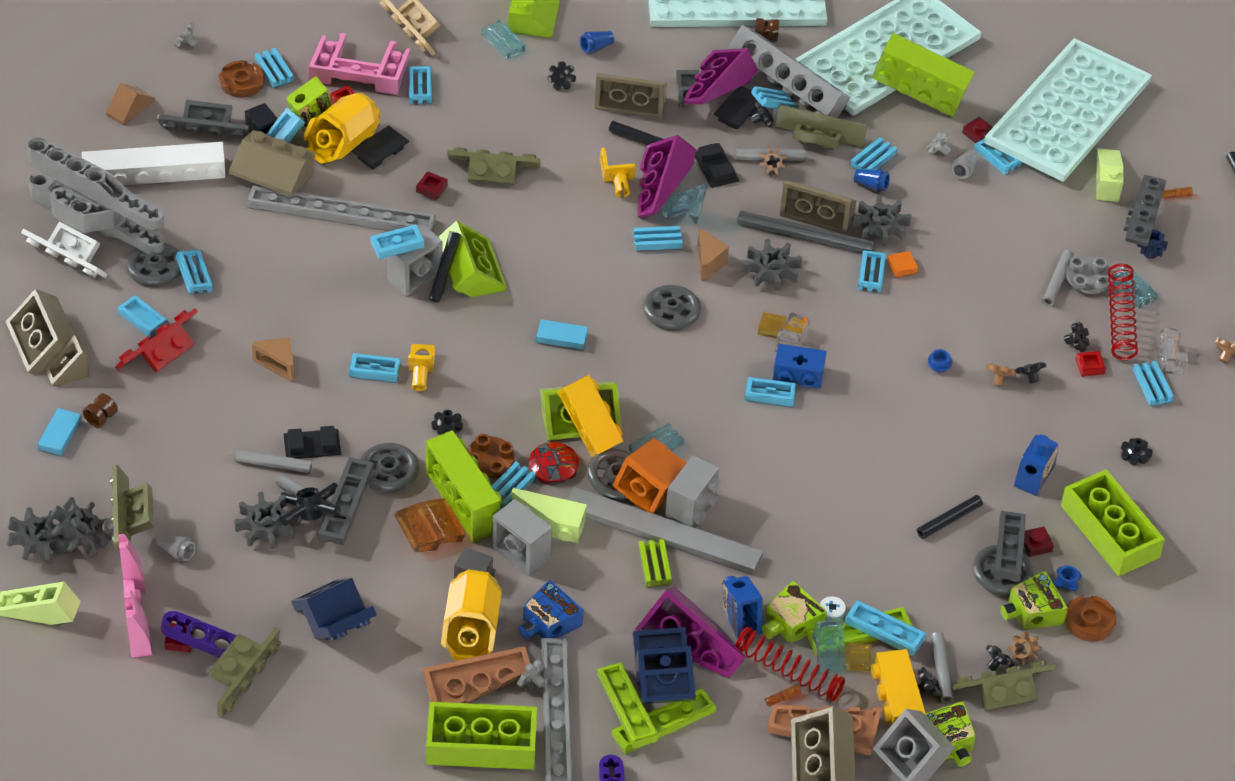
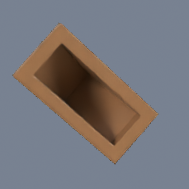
[106,83,155,125]
[697,230,729,281]
[252,337,294,382]

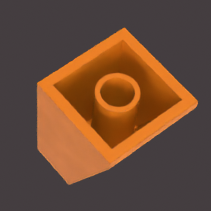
[612,438,687,514]

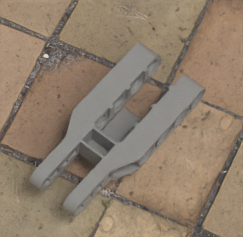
[27,137,164,255]

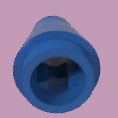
[580,31,614,54]
[854,169,890,192]

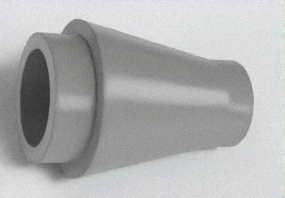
[951,150,979,179]
[156,532,196,562]

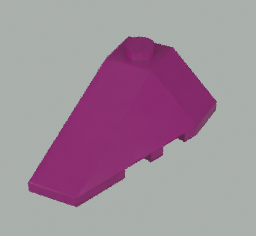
[683,48,758,105]
[637,135,697,219]
[635,587,747,678]

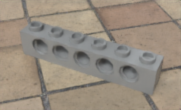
[728,25,851,118]

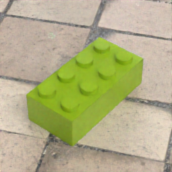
[872,33,975,117]
[426,430,502,543]
[1061,469,1165,577]
[426,702,537,770]

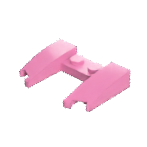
[309,33,410,95]
[118,534,152,658]

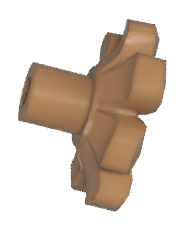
[1214,338,1235,363]
[986,363,1016,386]

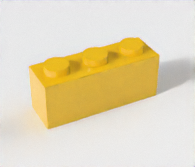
[557,375,623,458]
[871,649,925,727]

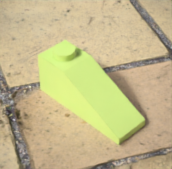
[1096,148,1123,202]
[511,488,587,543]
[0,582,81,625]

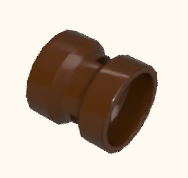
[755,18,779,41]
[82,393,118,428]

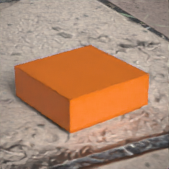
[887,251,918,278]

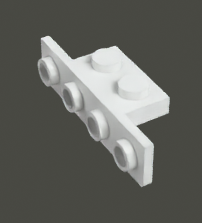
[21,222,108,279]

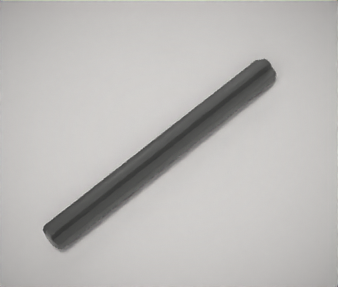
[737,211,875,253]

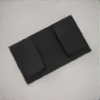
[714,86,764,129]
[351,125,409,169]
[694,143,739,188]
[283,426,341,459]

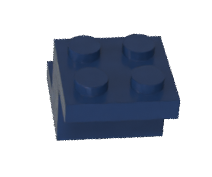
[291,578,377,641]
[632,627,696,704]

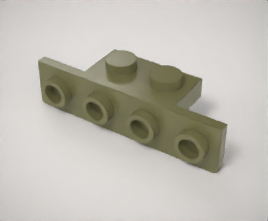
[775,105,868,150]
[447,147,541,185]
[110,465,154,549]
[209,627,281,718]
[951,660,1057,711]

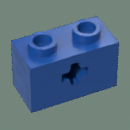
[773,343,827,388]

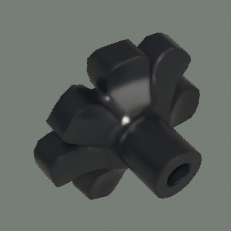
[547,61,576,90]
[750,101,774,127]
[1064,322,1090,352]
[1016,361,1047,384]
[431,409,463,435]
[1121,438,1152,465]
[985,645,1015,671]
[917,667,941,698]

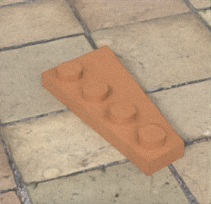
[422,646,530,703]
[767,705,882,756]

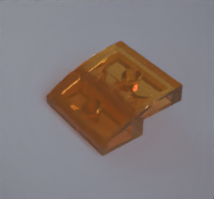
[394,498,465,552]

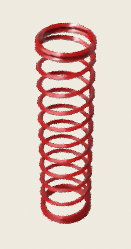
[1107,263,1138,360]
[735,626,845,703]

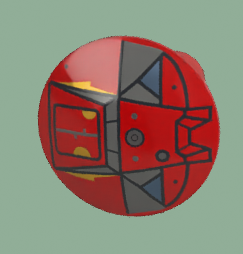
[529,442,579,484]

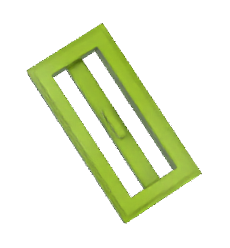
[638,539,672,587]

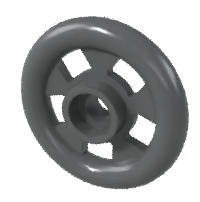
[126,243,181,286]
[643,285,701,330]
[360,443,419,492]
[588,449,631,501]
[973,545,1034,595]

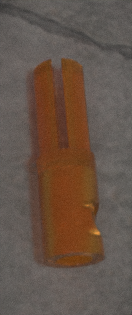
[1162,187,1193,198]
[765,684,801,707]

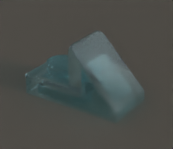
[662,184,707,224]
[812,619,845,673]

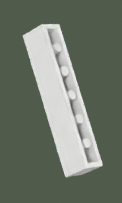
[82,142,226,185]

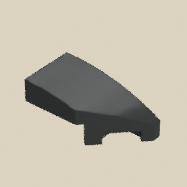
[676,70,699,107]

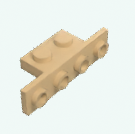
[379,0,441,56]

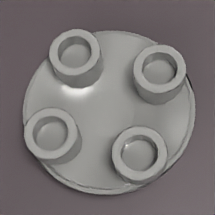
[1066,256,1113,294]

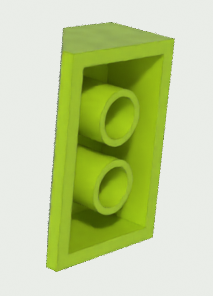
[508,0,560,38]
[439,221,507,297]
[540,381,622,440]

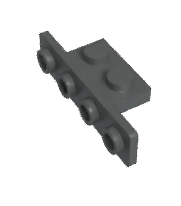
[157,100,251,139]
[1123,175,1166,246]

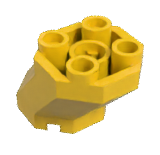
[303,93,381,164]
[441,569,502,661]

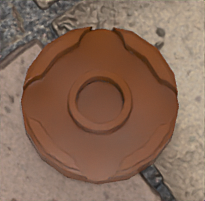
[218,60,264,98]
[1065,595,1116,642]

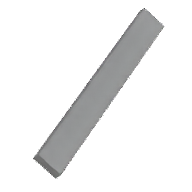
[247,185,436,232]
[567,487,763,575]
[541,638,573,781]

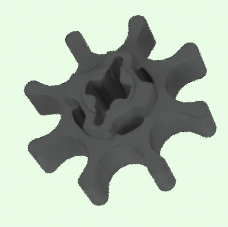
[852,195,912,246]
[743,239,802,291]
[234,492,298,549]
[50,497,112,557]
[7,507,70,563]

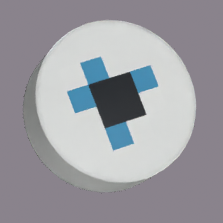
[820,596,846,623]

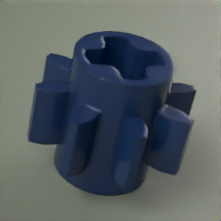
[1137,230,1168,258]

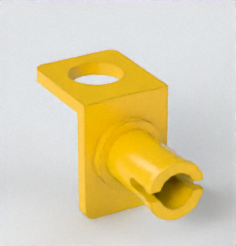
[600,148,636,197]
[408,344,435,391]

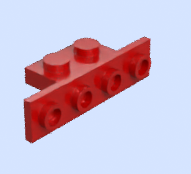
[115,308,198,373]

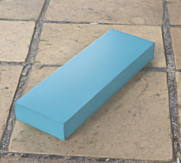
[844,600,927,656]

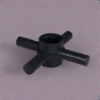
[279,483,341,526]

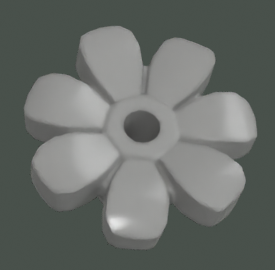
[175,23,199,48]
[926,131,951,155]
[517,660,547,688]

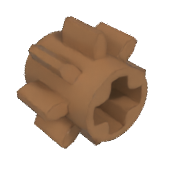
[759,146,787,175]
[1008,632,1043,665]

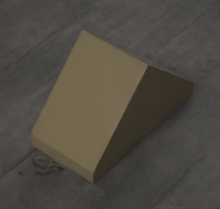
[44,335,89,386]

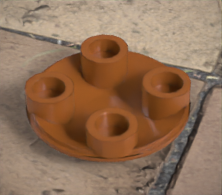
[467,434,515,478]

